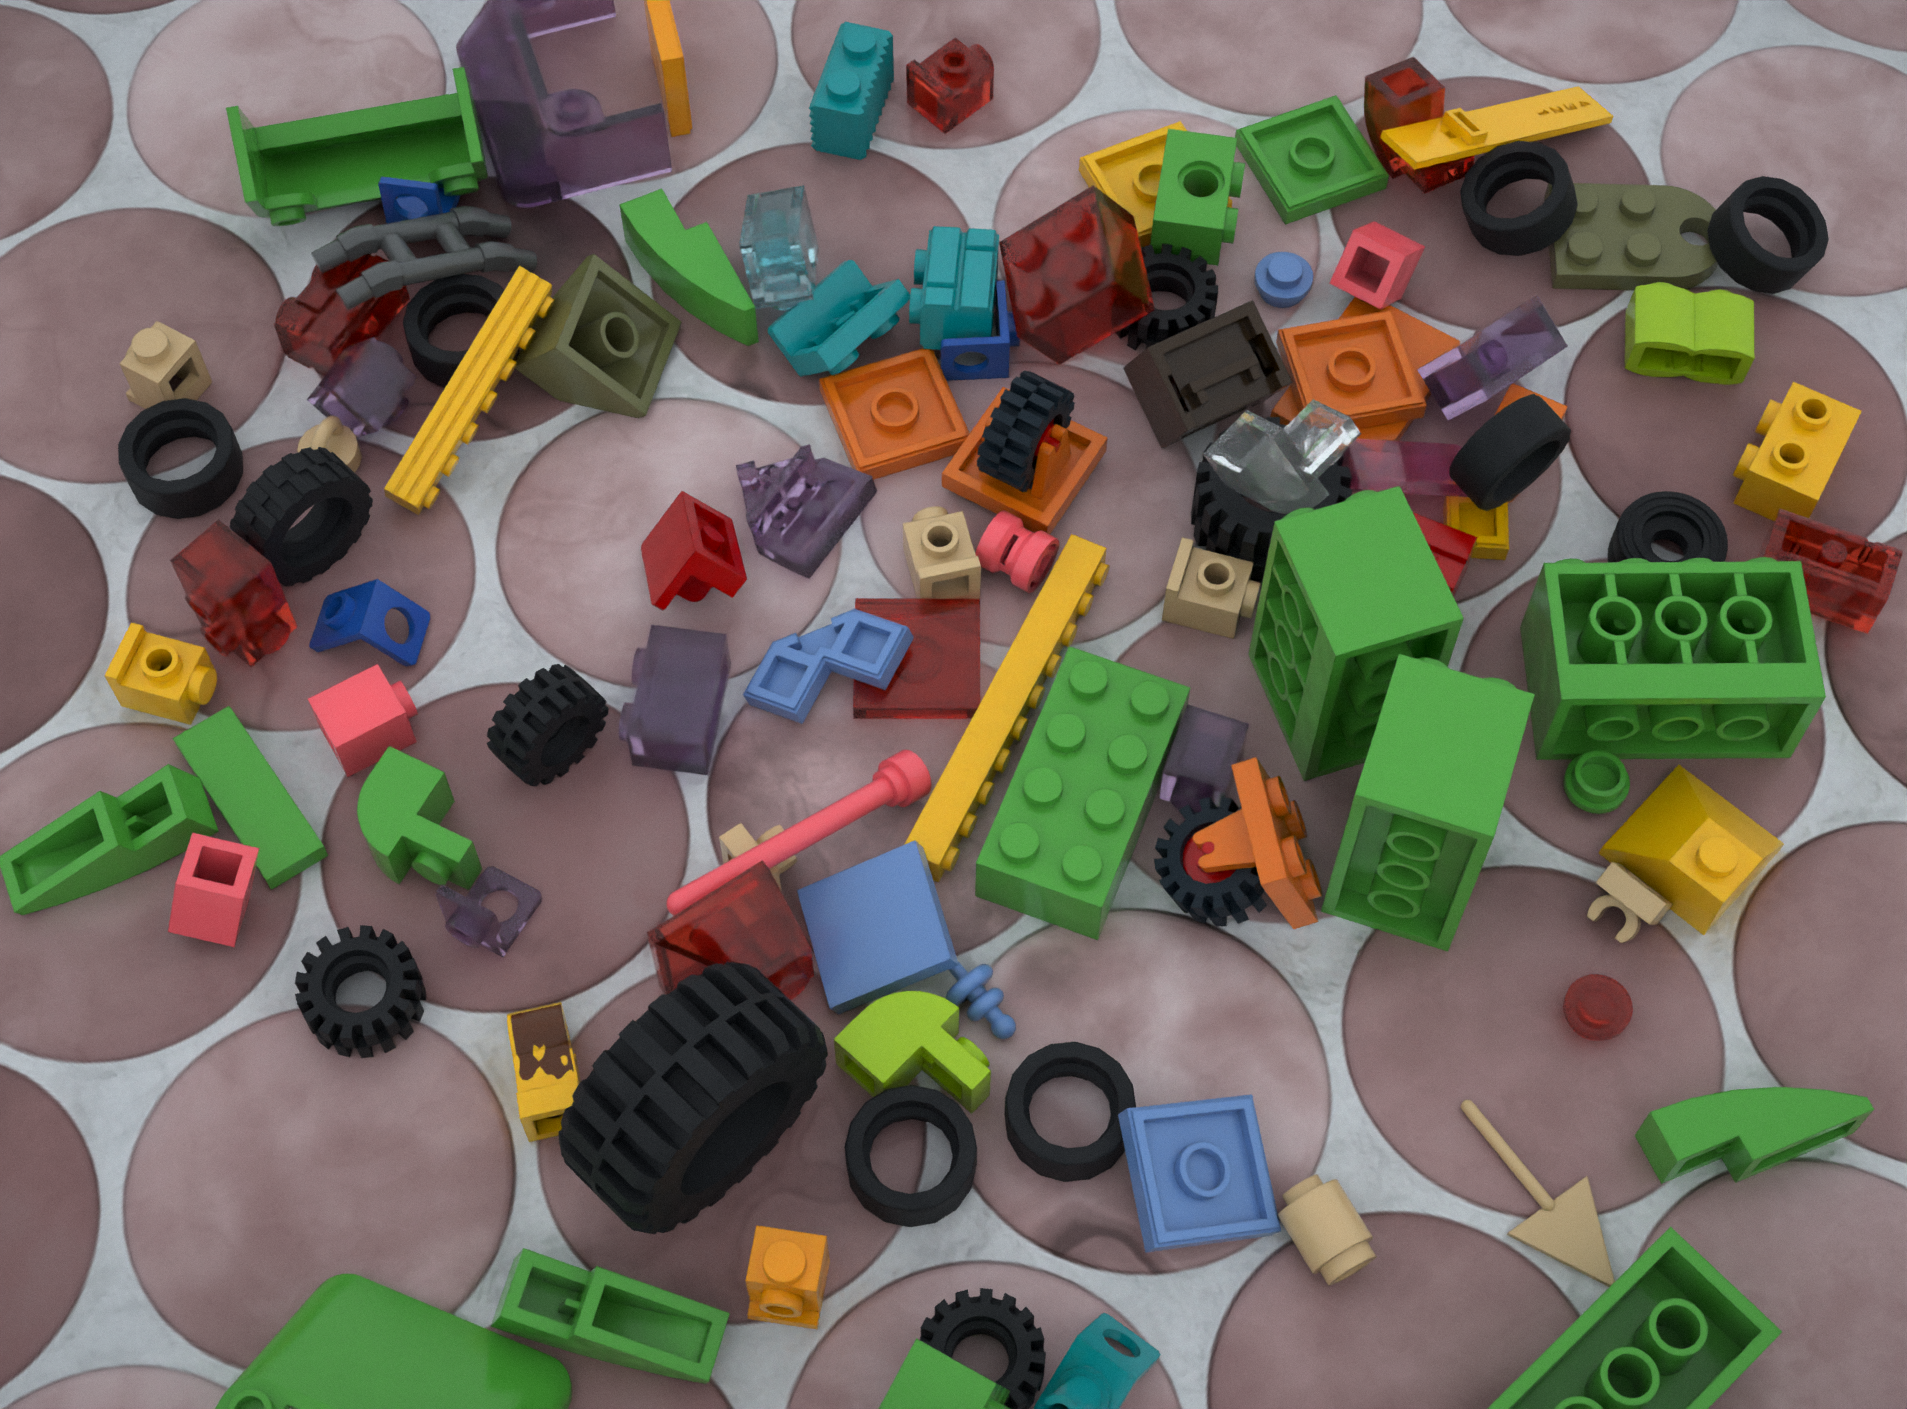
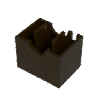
[1123,300,1293,448]

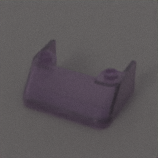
[456,0,672,208]

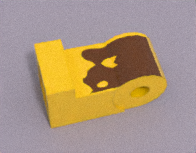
[507,1002,581,1142]

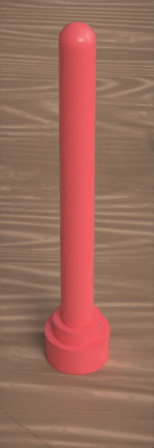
[666,750,931,917]

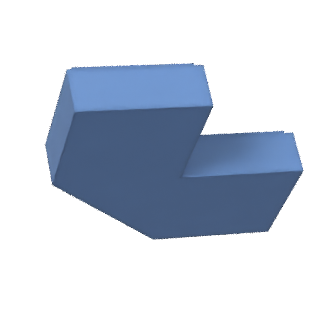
[743,609,914,724]

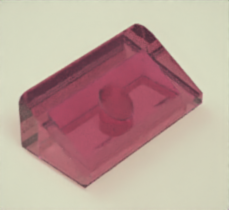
[1342,438,1468,497]

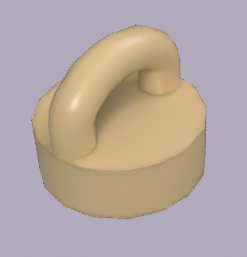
[297,416,362,473]

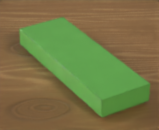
[173,706,328,890]

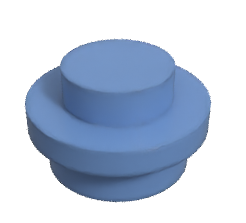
[1254,252,1313,308]

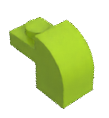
[834,991,991,1114]

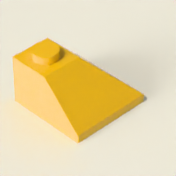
[1599,764,1784,935]

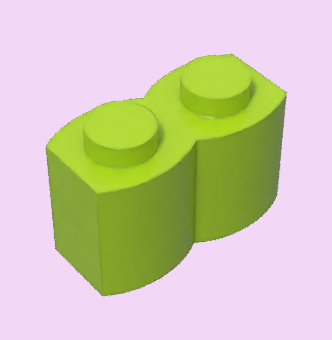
[1625,282,1755,385]

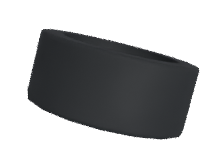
[1460,141,1578,256]
[1707,176,1829,294]
[403,274,520,388]
[1449,394,1571,511]
[118,398,243,519]
[1004,1042,1136,1182]
[844,1085,977,1227]

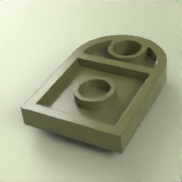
[1544,183,1718,291]

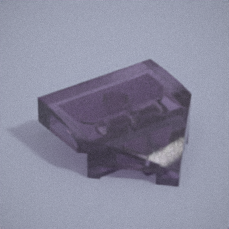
[736,444,877,579]

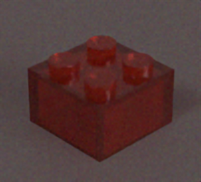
[999,185,1155,365]

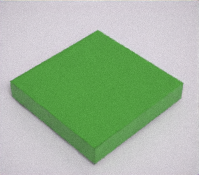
[1235,95,1389,225]

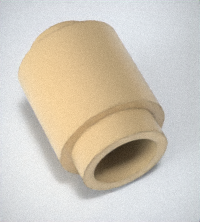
[1278,1175,1377,1286]

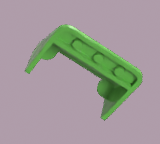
[215,1274,572,1409]

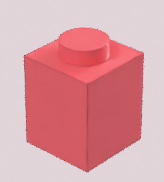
[1329,221,1425,309]
[308,664,418,777]
[168,832,259,947]

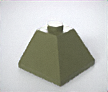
[515,254,681,418]

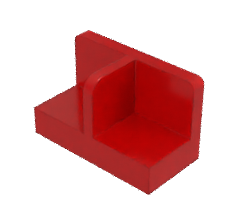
[641,491,747,611]

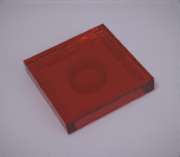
[853,598,980,719]

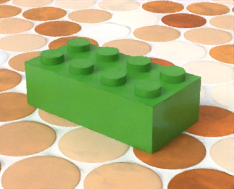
[975,646,1191,940]
[1487,1227,1782,1409]

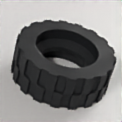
[229,447,373,587]

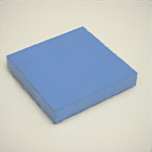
[797,840,959,1015]
[1118,1094,1281,1253]

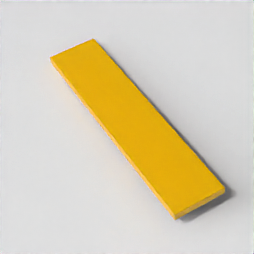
[1380,86,1614,170]

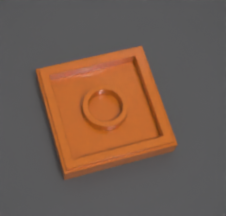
[1276,310,1427,435]
[819,348,970,484]

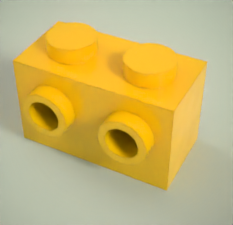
[1733,382,1862,533]

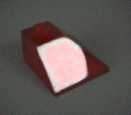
[647,860,814,1000]

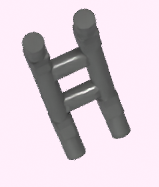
[311,206,537,311]

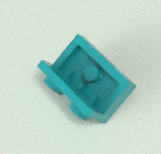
[767,260,910,377]

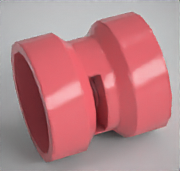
[975,510,1059,594]

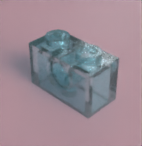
[739,185,819,310]

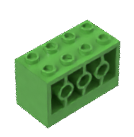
[1248,486,1464,781]
[1520,557,1826,760]
[1321,654,1535,952]

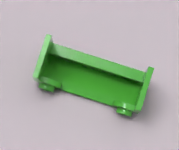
[226,67,488,226]

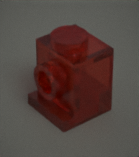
[906,37,994,134]

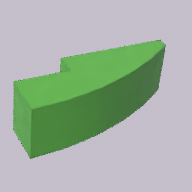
[619,188,759,346]
[0,764,219,915]
[1634,1087,1874,1184]
[490,1248,730,1384]

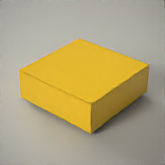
[1443,493,1509,560]

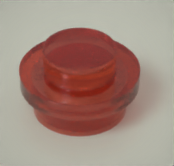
[1563,974,1633,1041]

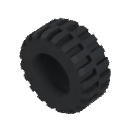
[559,962,828,1234]

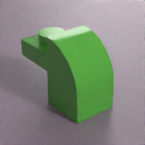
[357,746,483,890]

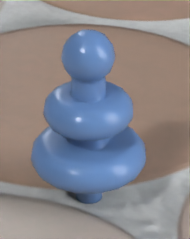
[946,961,1016,1039]

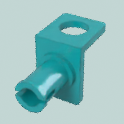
[1033,1313,1161,1409]

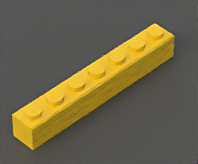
[384,266,555,515]

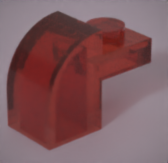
[1364,57,1475,194]

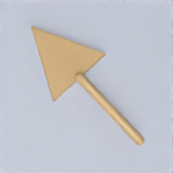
[1461,1100,1615,1287]

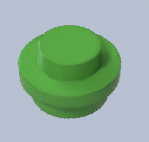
[1563,750,1630,814]

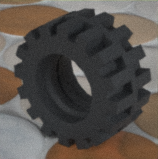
[487,664,609,787]

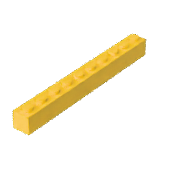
[904,534,1110,882]

